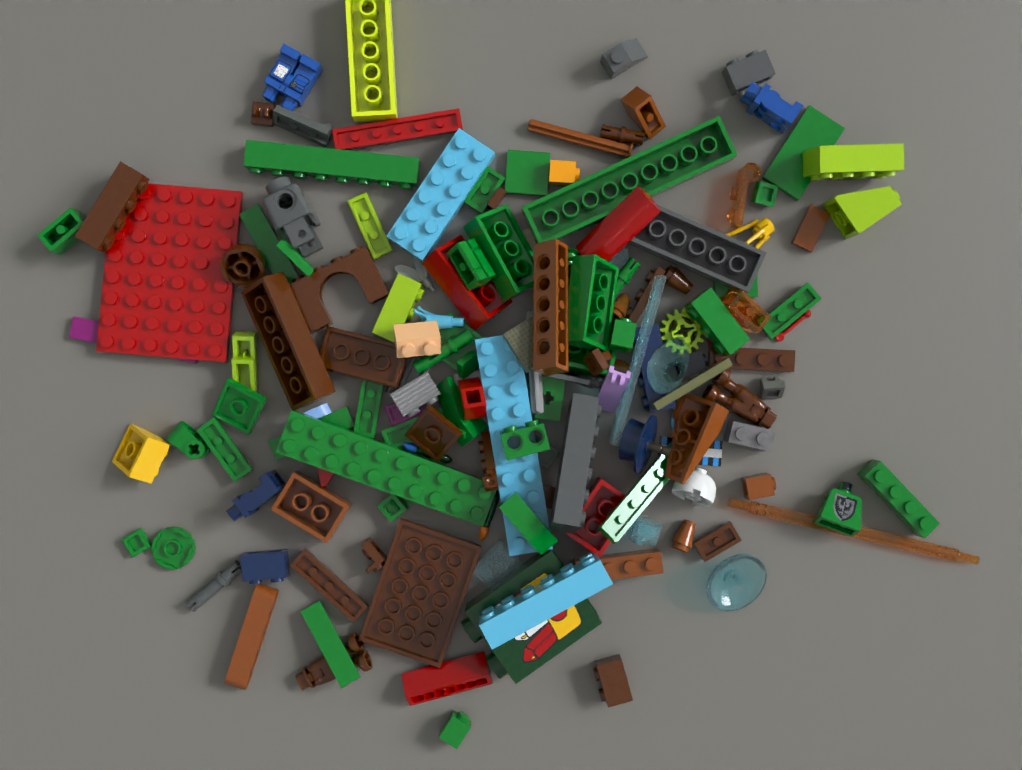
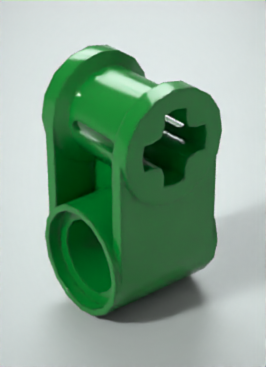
[167,421,210,459]

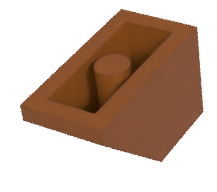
[621,86,666,140]

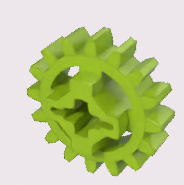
[660,308,704,355]

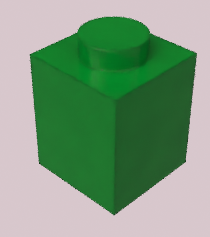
[608,318,637,354]
[439,710,471,749]

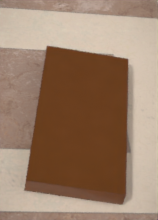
[319,326,407,389]

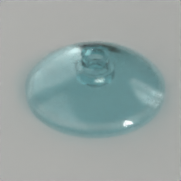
[706,554,767,611]

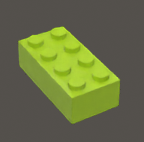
[803,143,904,181]

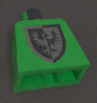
[813,482,862,537]

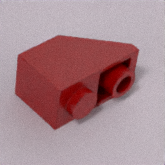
[458,377,486,420]

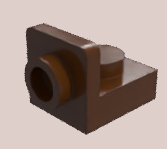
[361,537,387,573]

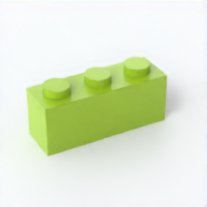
[372,273,425,342]

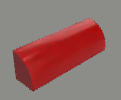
[576,186,661,262]
[402,652,493,706]

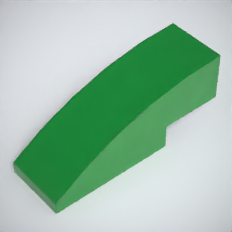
[499,491,558,555]

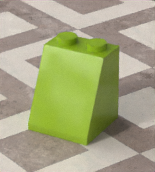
[822,186,902,240]

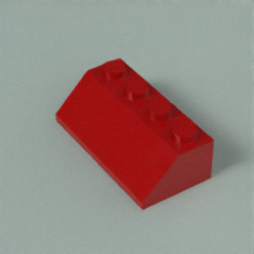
[422,235,513,331]

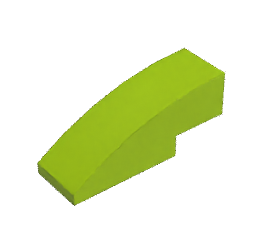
[231,331,258,392]

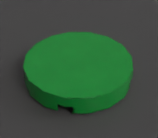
[151,526,196,570]

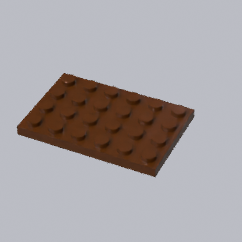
[359,518,482,668]

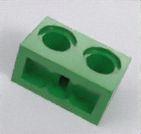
[500,419,550,460]

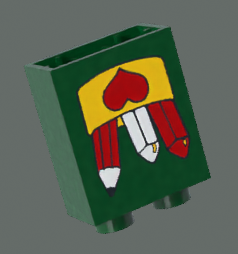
[461,549,602,684]

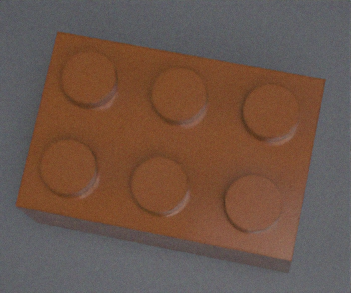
[271,470,353,543]

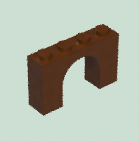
[290,246,389,333]

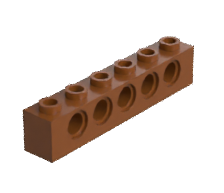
[532,239,568,376]

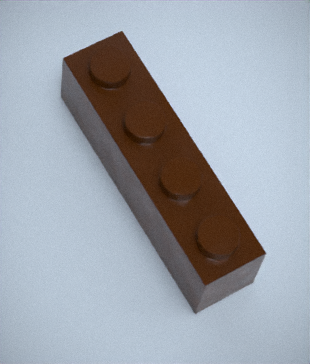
[74,161,149,253]

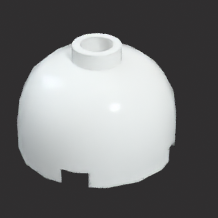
[672,468,716,506]

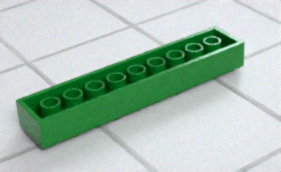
[521,116,737,243]
[276,410,497,527]

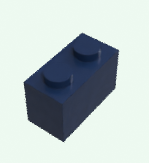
[240,549,290,584]

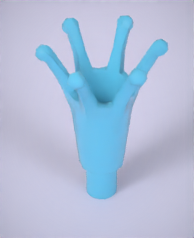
[413,306,464,329]

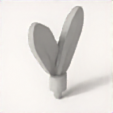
[394,256,435,292]

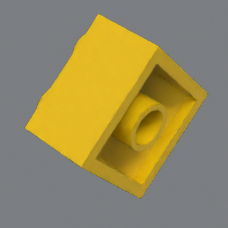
[112,423,170,484]

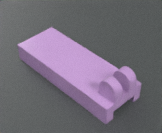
[597,365,631,414]

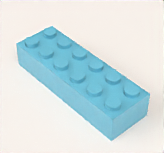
[386,128,495,262]
[479,553,613,650]

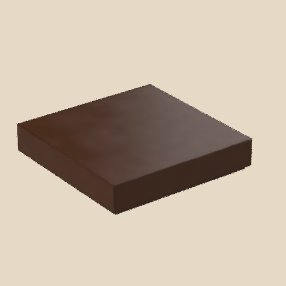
[405,404,463,463]

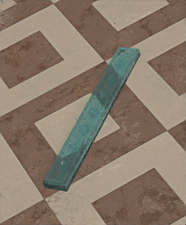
[609,274,667,446]

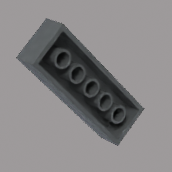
[627,205,767,295]
[549,393,602,534]

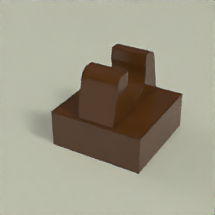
[250,101,276,127]
[582,348,613,377]

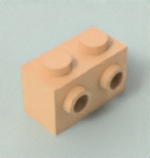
[393,321,441,358]

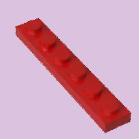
[332,108,463,150]

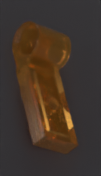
[727,162,761,228]

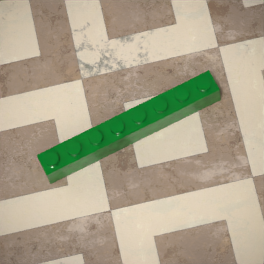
[243,140,420,190]

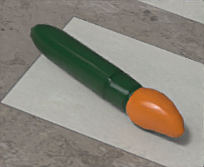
[479,491,500,541]

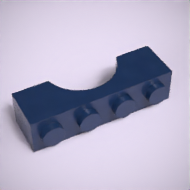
[633,323,676,413]

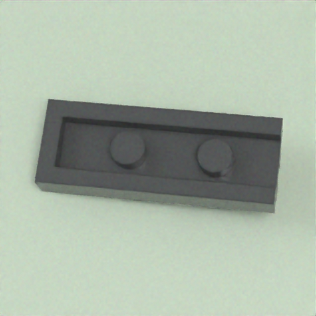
[273,105,333,147]

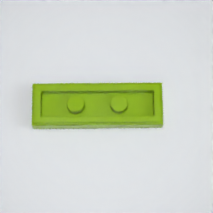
[347,192,393,260]

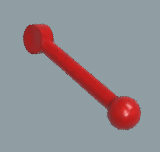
[775,310,811,341]

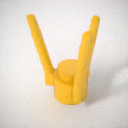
[726,218,775,249]

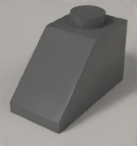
[600,38,648,80]

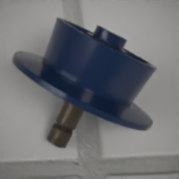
[619,415,671,474]

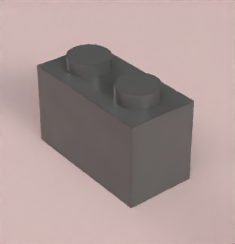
[722,50,776,96]

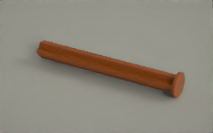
[528,119,633,158]

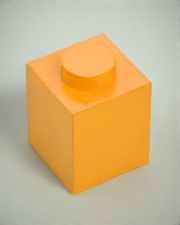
[548,160,580,187]

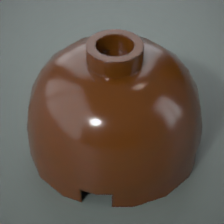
[220,244,266,288]

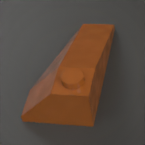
[665,393,729,485]

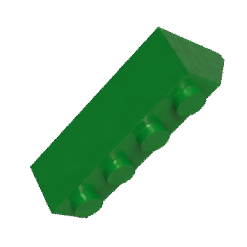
[463,204,534,302]
[568,254,619,352]

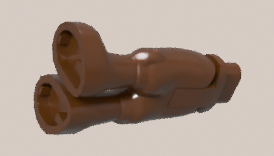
[702,369,777,429]
[295,632,373,690]

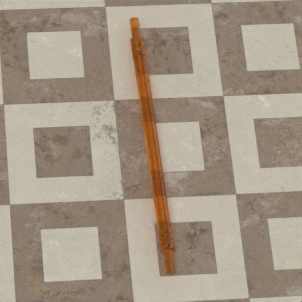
[728,498,979,564]

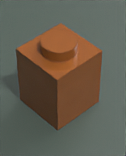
[741,473,776,500]

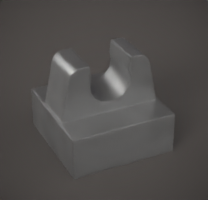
[759,374,785,400]

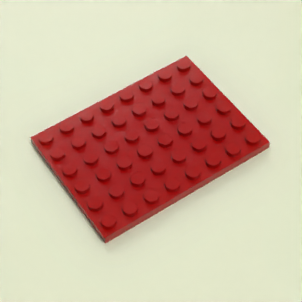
[96,183,243,363]

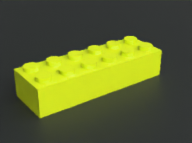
[345,0,398,123]

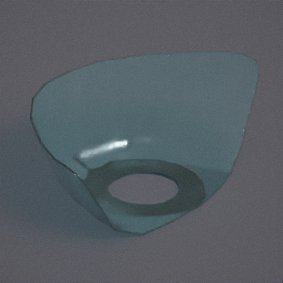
[647,337,689,394]

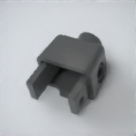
[263,177,323,258]

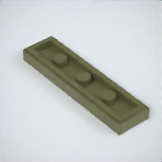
[651,358,733,410]

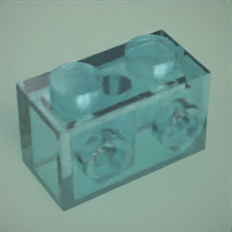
[626,514,663,546]

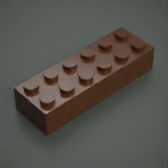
[241,271,336,410]

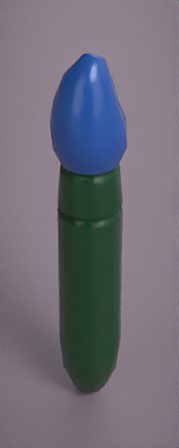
[403,443,452,463]

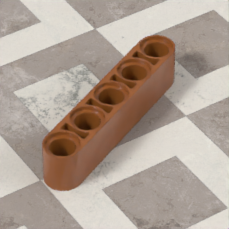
[224,583,279,690]

